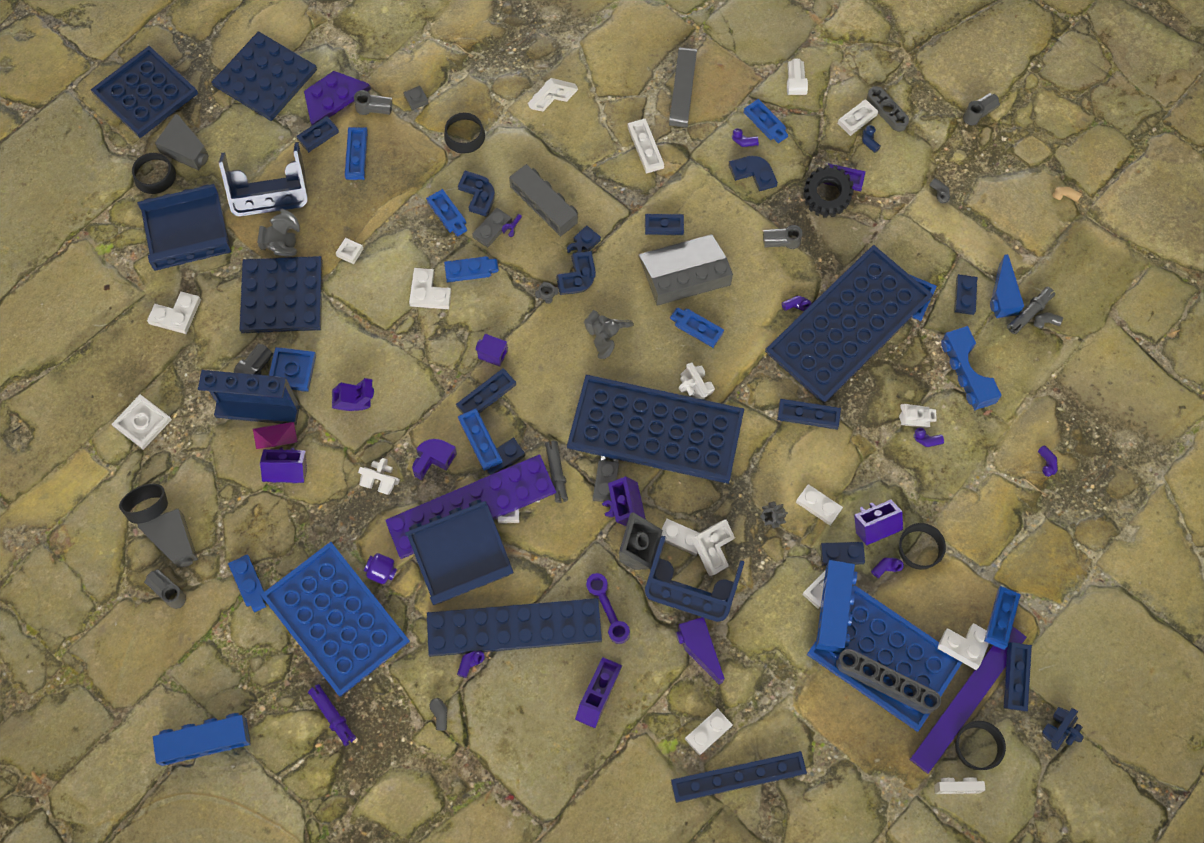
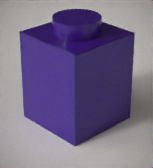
[475,334,508,367]

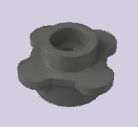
[535,282,559,304]

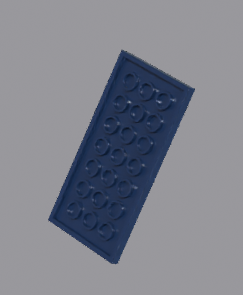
[765,245,933,404]
[567,375,744,484]

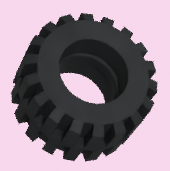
[803,165,854,218]

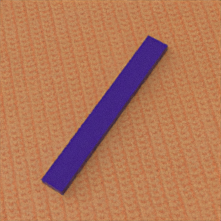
[909,627,1027,774]

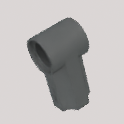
[354,90,393,115]
[963,93,1000,125]
[763,225,802,249]
[234,343,273,375]
[144,569,186,609]

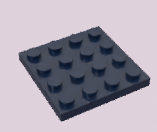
[212,31,317,121]
[90,46,198,138]
[239,256,323,334]

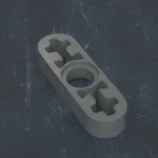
[867,86,909,132]

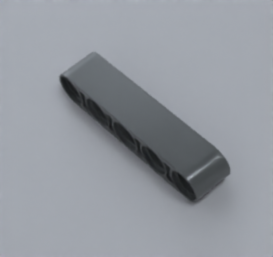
[669,47,697,128]
[836,649,941,714]

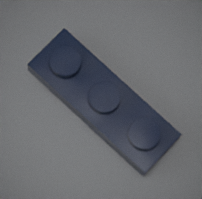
[456,368,516,414]
[777,399,841,430]
[1003,642,1032,711]

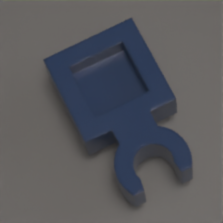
[567,225,601,253]

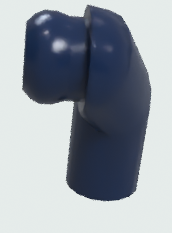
[862,125,881,153]

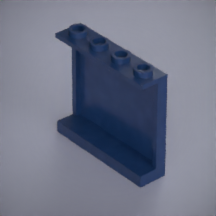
[137,184,231,271]
[198,370,300,425]
[405,499,514,605]

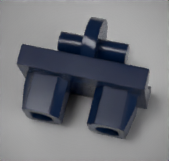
[1042,707,1084,751]

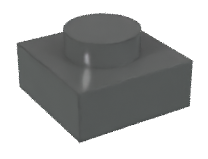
[403,86,429,110]

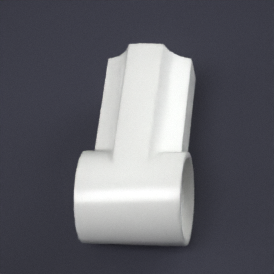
[787,59,808,95]

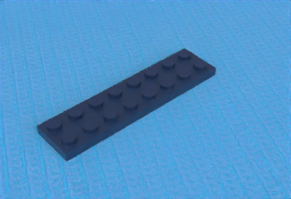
[427,598,602,657]

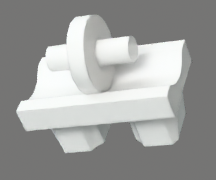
[679,363,715,400]
[899,404,937,428]
[358,458,400,495]

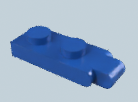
[744,99,788,143]
[426,189,467,237]
[444,256,499,283]
[670,308,724,348]
[228,554,266,613]

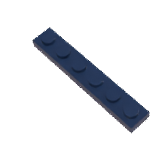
[671,751,807,803]

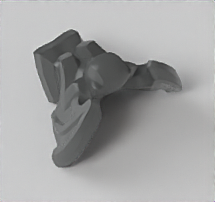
[257,209,300,256]
[584,310,634,359]

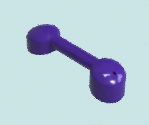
[586,573,630,644]

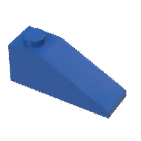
[990,254,1024,318]

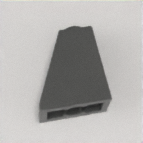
[155,114,209,171]
[137,509,198,567]

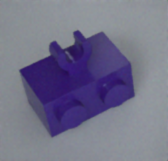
[260,447,307,483]
[602,476,646,527]
[854,500,903,546]

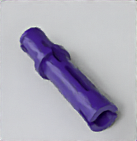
[308,684,356,746]

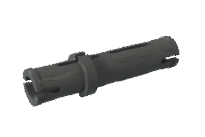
[1007,287,1055,334]
[545,441,568,503]

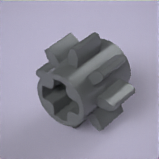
[760,501,788,528]

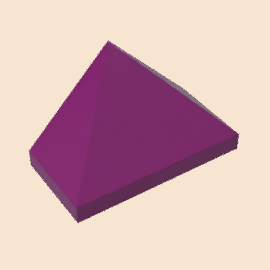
[253,422,298,449]

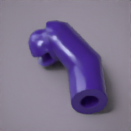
[732,128,759,147]
[781,296,812,311]
[913,427,944,447]
[1038,445,1058,477]
[871,557,904,578]
[457,650,485,678]

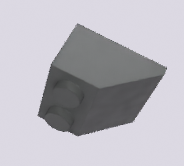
[619,512,663,570]

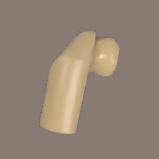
[1052,187,1082,202]

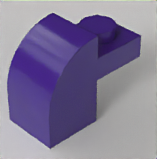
[332,378,374,411]
[412,439,457,480]

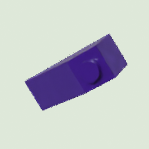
[675,617,725,684]
[575,657,622,728]

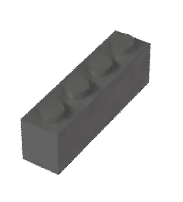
[509,164,578,237]

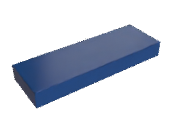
[345,127,368,180]
[458,408,503,471]
[984,586,1021,650]

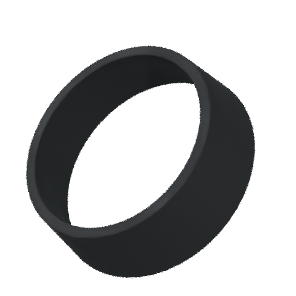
[444,112,485,153]
[132,153,176,194]
[119,484,168,524]
[899,523,946,570]
[955,720,1006,770]

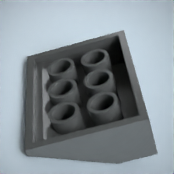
[639,234,733,306]

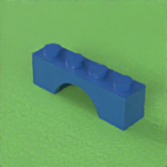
[941,326,1002,411]

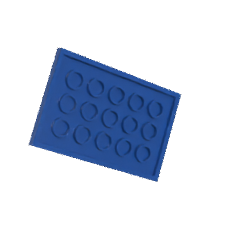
[261,542,410,697]
[807,585,963,732]

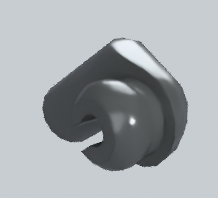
[930,178,950,203]
[1033,312,1063,329]
[429,698,448,731]

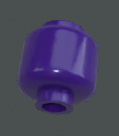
[364,553,397,584]

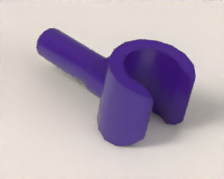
[502,214,522,237]

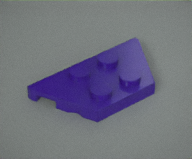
[304,71,371,126]

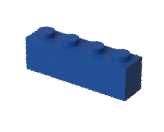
[815,560,857,653]
[152,713,251,766]

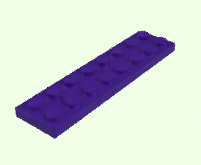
[385,454,556,559]

